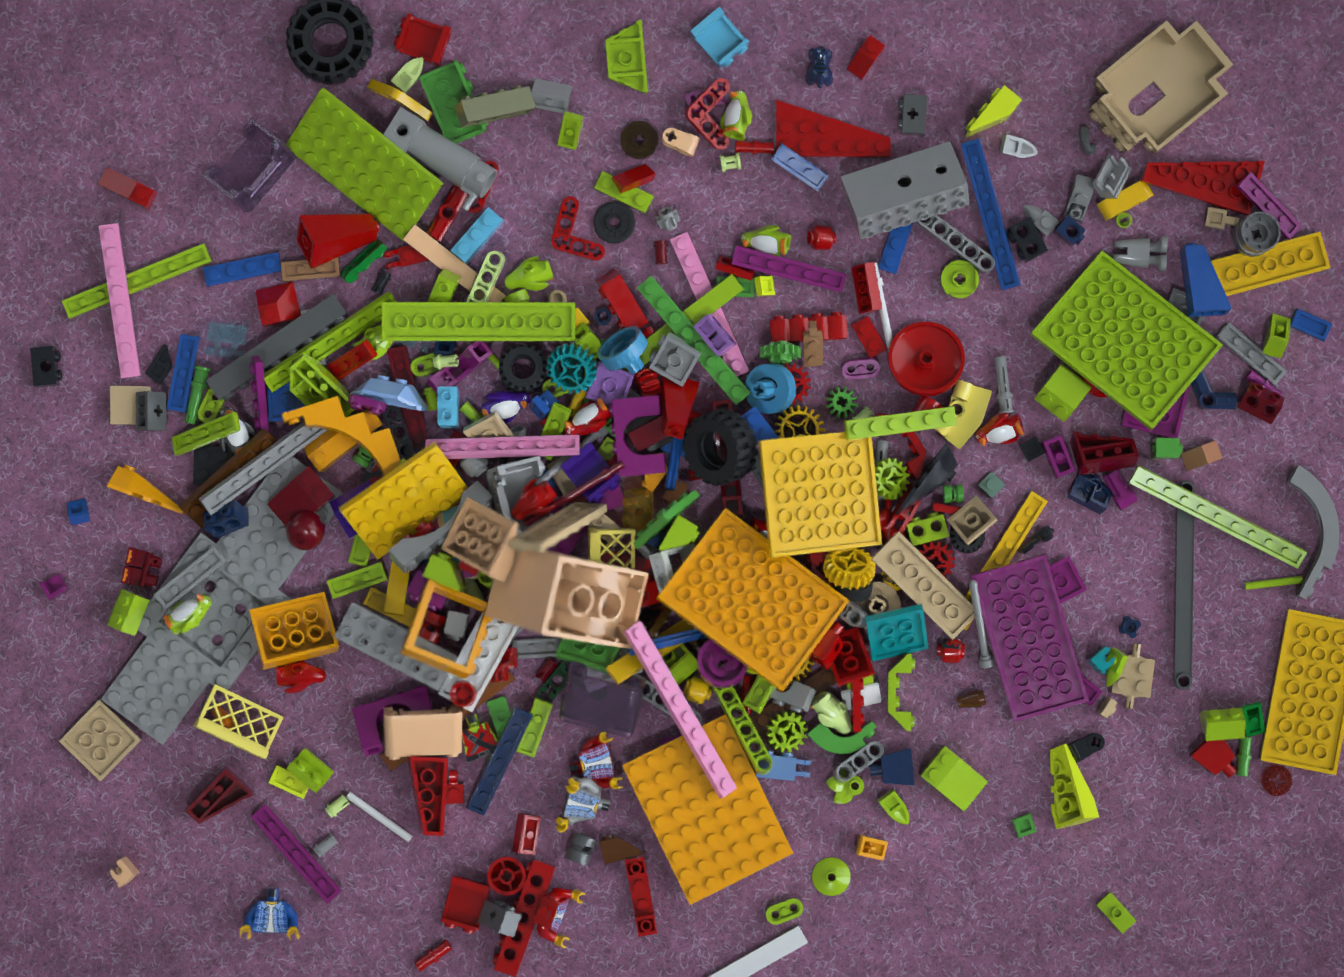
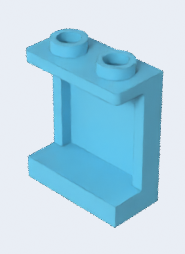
[690,6,749,68]
[437,387,460,429]

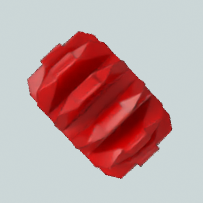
[634,366,661,397]

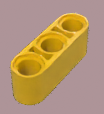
[1097,181,1154,221]

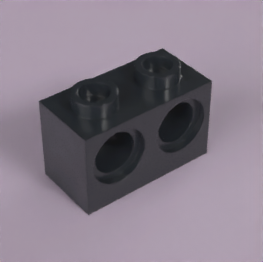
[1007,217,1048,263]

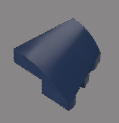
[1067,472,1112,515]

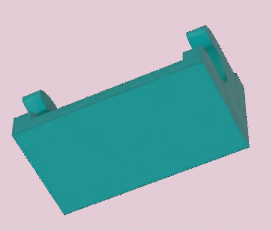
[1086,646,1115,674]

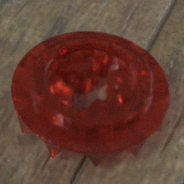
[1262,765,1293,796]

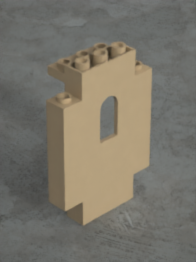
[1089,21,1233,154]

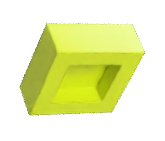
[754,276,775,296]

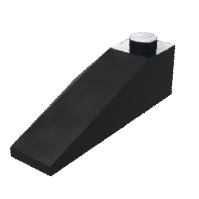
[895,444,958,516]

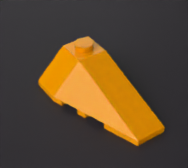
[107,465,185,515]

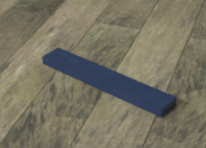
[466,706,533,815]

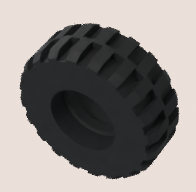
[286,0,373,85]

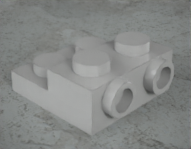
[649,332,701,387]

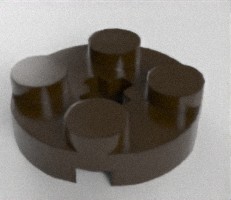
[620,121,659,160]

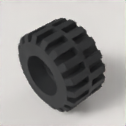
[499,343,547,393]

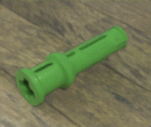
[184,365,211,425]

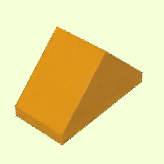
[854,834,888,860]

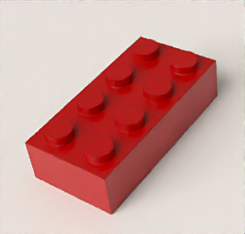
[851,262,882,314]

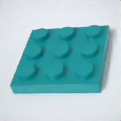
[865,604,929,661]

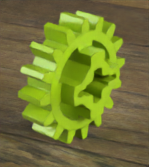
[875,458,910,500]
[766,710,808,753]

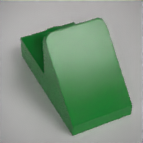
[1239,701,1265,737]

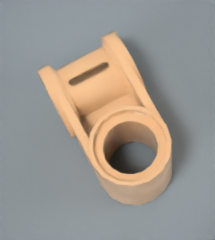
[662,128,700,157]

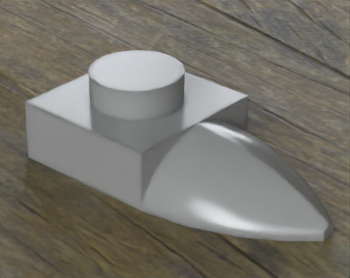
[999,134,1038,158]
[1023,205,1060,237]

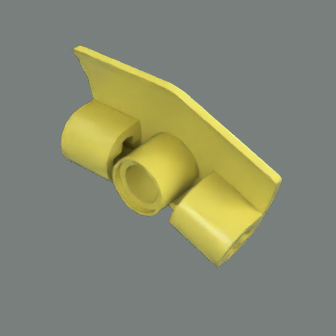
[935,380,992,449]

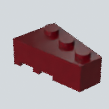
[1070,431,1139,475]
[185,765,254,824]

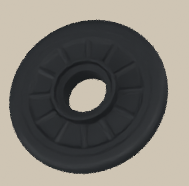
[593,202,635,244]

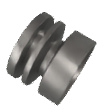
[1233,212,1281,257]

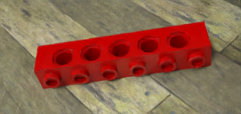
[492,858,556,977]

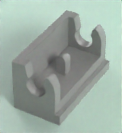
[1092,155,1132,199]

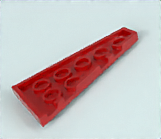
[776,99,891,158]
[1141,161,1265,216]

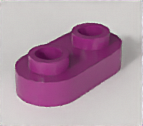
[841,357,880,380]
[347,394,387,415]

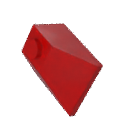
[256,282,301,328]

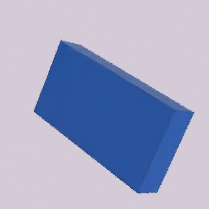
[1290,308,1332,342]

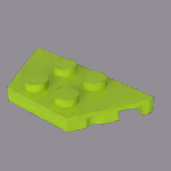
[605,20,648,94]

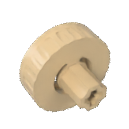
[856,581,901,630]

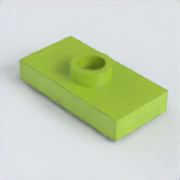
[1096,892,1136,934]

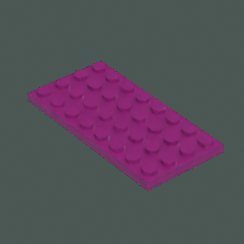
[971,553,1089,722]

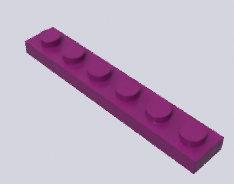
[731,245,847,293]
[251,804,342,904]

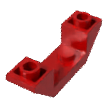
[875,412,926,480]
[625,857,657,937]

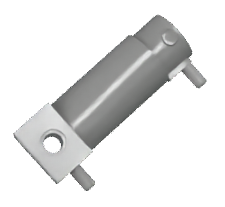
[383,107,497,211]

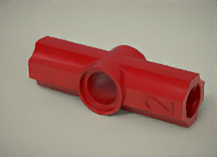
[427,185,468,242]

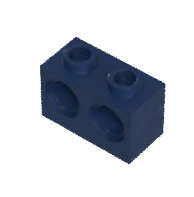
[203,500,249,538]

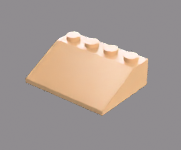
[441,497,518,582]

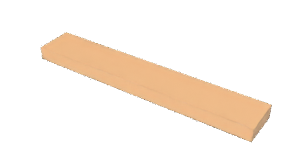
[403,225,506,302]

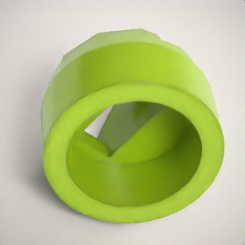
[1116,212,1132,228]

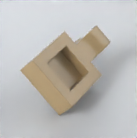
[1205,207,1240,230]

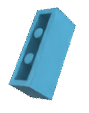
[451,207,504,265]

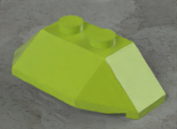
[290,354,355,418]

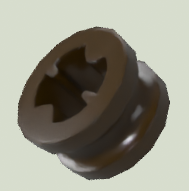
[686,639,705,651]

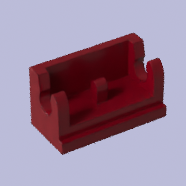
[627,415,668,452]

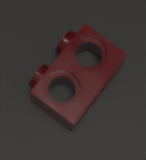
[1237,381,1284,424]

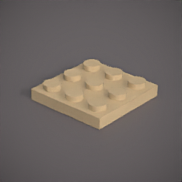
[59,699,142,782]

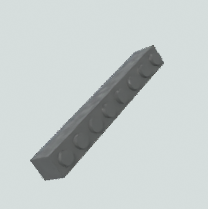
[206,294,347,402]

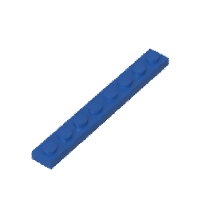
[961,138,1021,291]

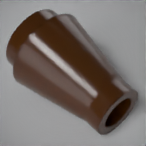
[957,689,986,708]

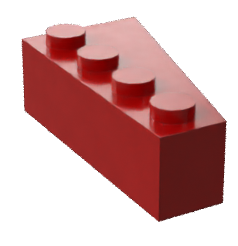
[407,756,448,836]

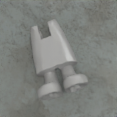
[1113,236,1168,272]

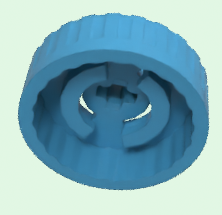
[597,326,648,374]
[745,363,796,414]

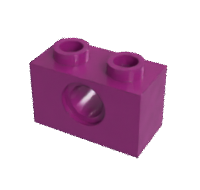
[1041,435,1076,479]

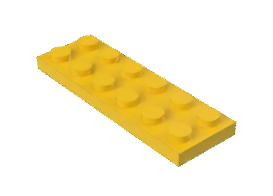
[1211,231,1331,296]

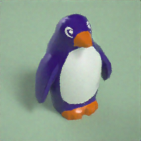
[481,391,531,424]

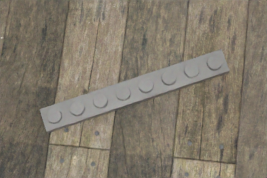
[199,422,328,515]

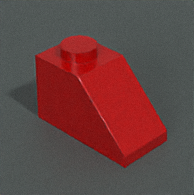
[847,35,885,80]

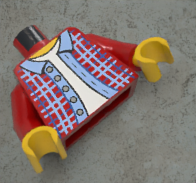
[569,730,623,789]
[533,888,585,948]

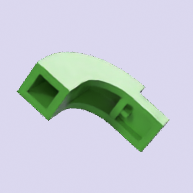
[807,721,877,754]

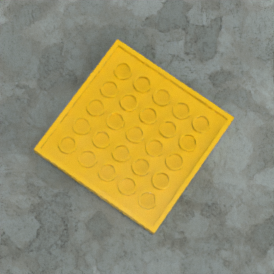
[759,432,882,557]

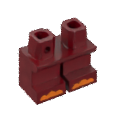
[121,547,163,587]

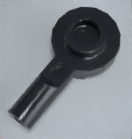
[1020,525,1055,554]

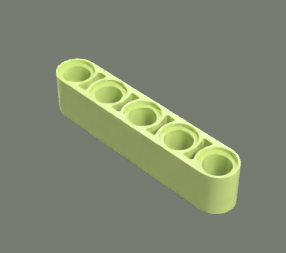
[466,251,505,302]

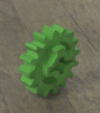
[760,341,801,364]

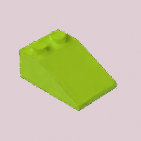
[919,745,988,811]

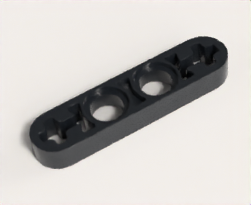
[384,405,417,461]

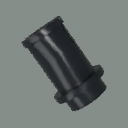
[371,270,391,295]

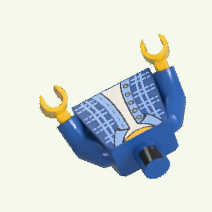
[239,888,300,941]

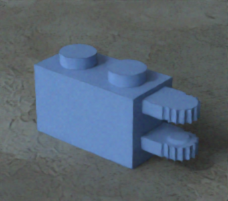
[756,750,811,781]

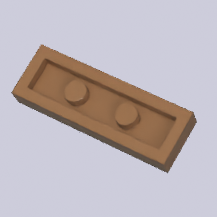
[281,257,340,282]

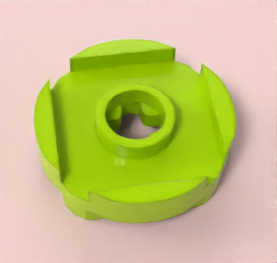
[940,260,979,299]

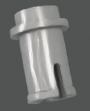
[313,833,338,857]

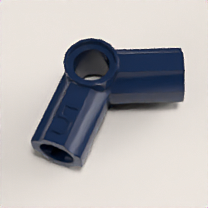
[1190,371,1237,410]

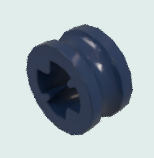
[594,308,611,326]

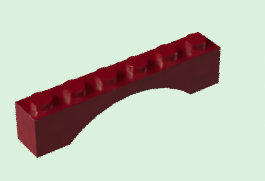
[712,400,743,516]

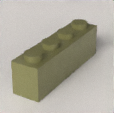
[454,85,536,128]

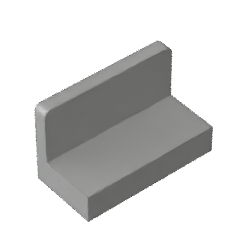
[531,78,572,114]

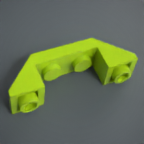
[887,654,915,731]

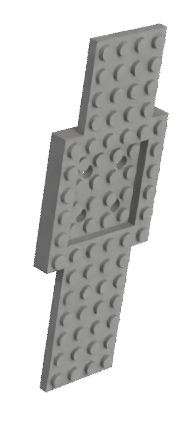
[101,456,343,745]

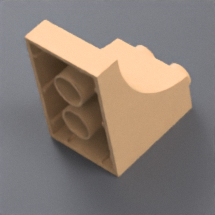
[485,549,649,649]

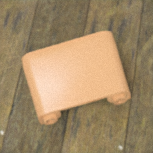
[383,705,462,760]

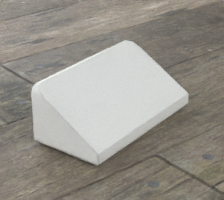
[841,682,882,710]

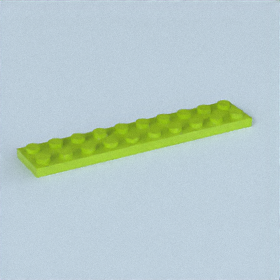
[382,302,575,341]

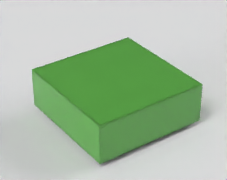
[1012,813,1037,838]

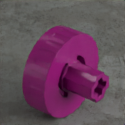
[697,639,747,689]

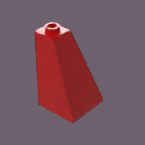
[296,214,379,268]

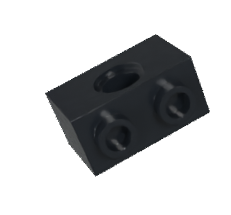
[30,346,62,388]

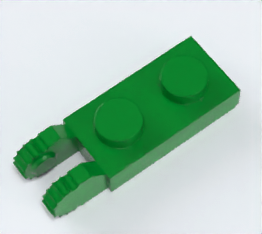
[340,239,388,284]

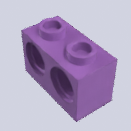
[693,314,737,356]

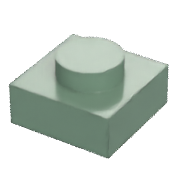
[978,471,1005,499]

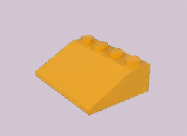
[249,592,339,670]

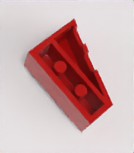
[595,268,649,329]

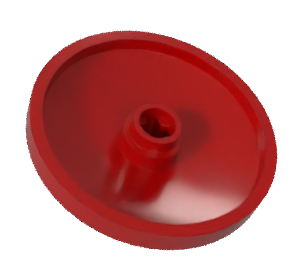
[888,322,965,396]

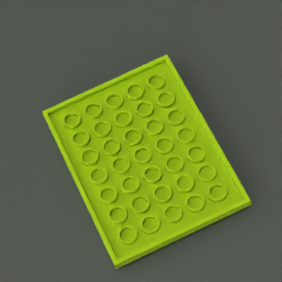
[1030,251,1223,431]

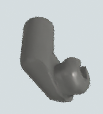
[1079,127,1096,155]

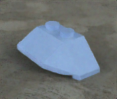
[350,375,428,411]

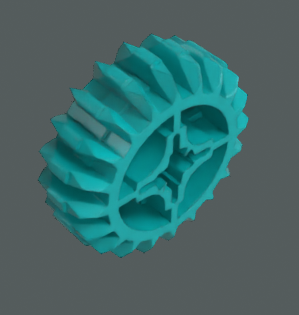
[546,343,598,394]

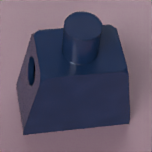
[869,748,915,786]

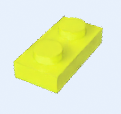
[269,765,309,799]

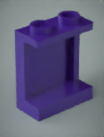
[560,442,621,504]

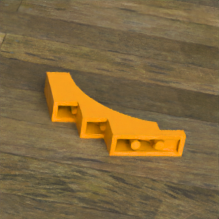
[281,396,401,477]

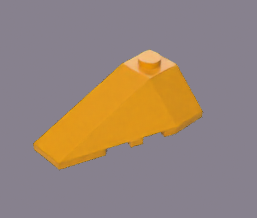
[304,410,383,472]

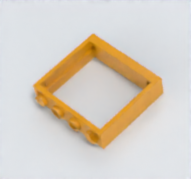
[400,579,493,679]

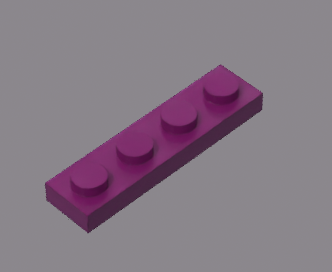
[1236,172,1302,240]
[249,355,269,432]

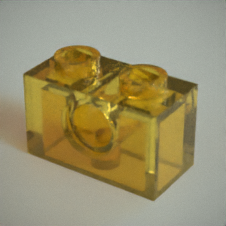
[622,487,654,532]

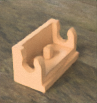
[110,856,140,888]

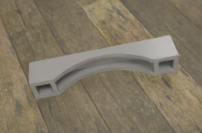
[389,481,493,574]

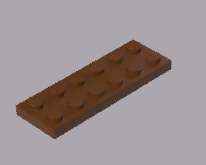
[179,428,277,528]

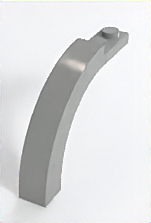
[1286,465,1340,600]

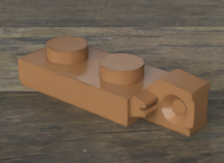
[803,321,823,367]

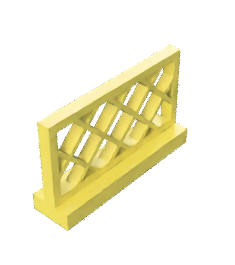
[588,527,635,569]
[193,684,284,759]

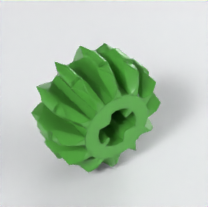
[825,386,858,419]

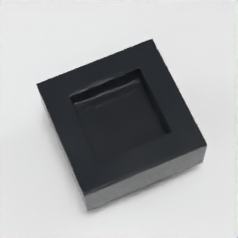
[1019,437,1045,463]

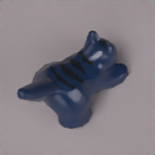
[805,46,833,88]

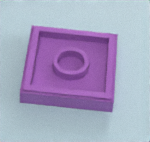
[585,362,635,406]

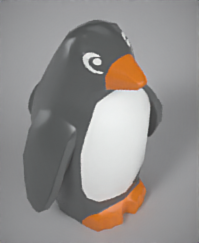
[219,407,256,455]

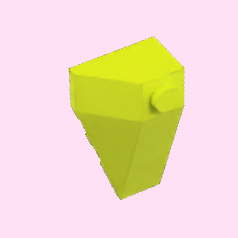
[1050,744,1099,829]

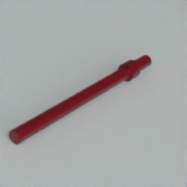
[523,461,625,527]

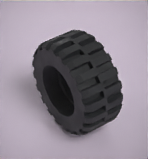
[683,409,758,486]

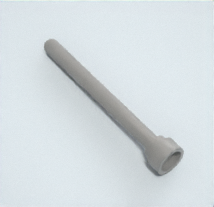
[534,426,609,486]
[969,580,995,669]

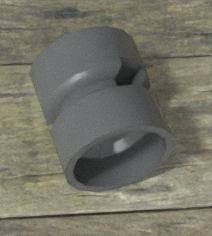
[565,832,597,866]

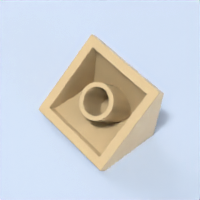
[947,495,998,545]

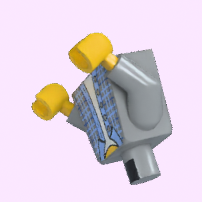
[555,776,611,832]

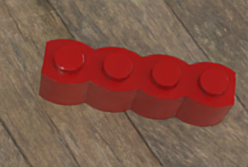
[769,312,848,343]

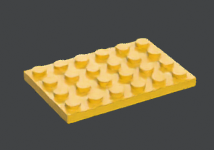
[339,441,468,559]

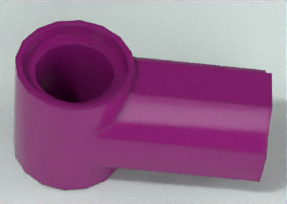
[1103,469,1138,510]

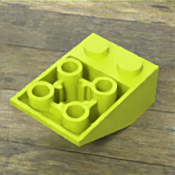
[965,85,1022,137]

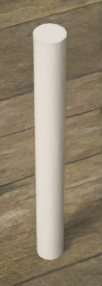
[346,792,413,842]

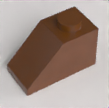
[599,834,642,864]

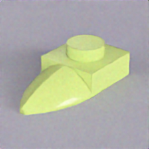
[391,57,423,94]

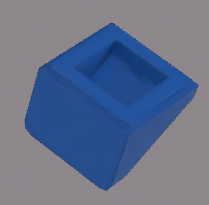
[67,499,90,525]

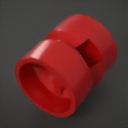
[418,610,447,644]
[450,681,477,707]

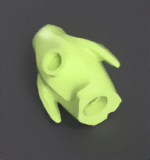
[810,692,852,735]

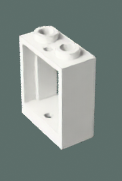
[649,543,695,593]

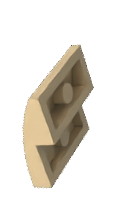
[110,386,151,425]

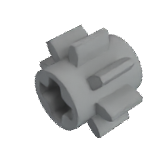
[655,207,680,231]

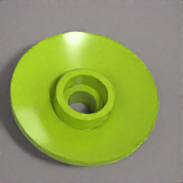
[812,857,850,896]

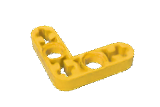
[367,79,433,122]

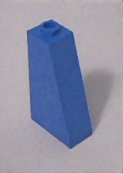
[1180,243,1231,317]

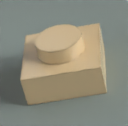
[1096,697,1118,718]

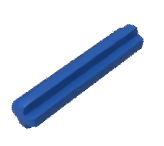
[665,436,684,490]

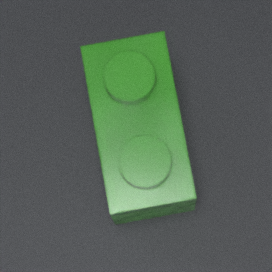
[1150,438,1183,460]

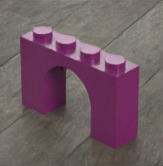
[609,396,666,477]
[352,686,434,757]

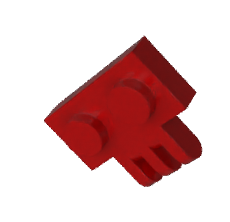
[489,647,517,683]

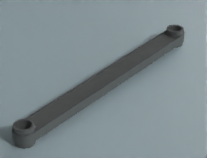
[1174,481,1195,690]

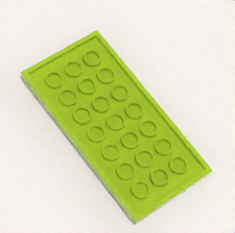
[285,88,444,241]

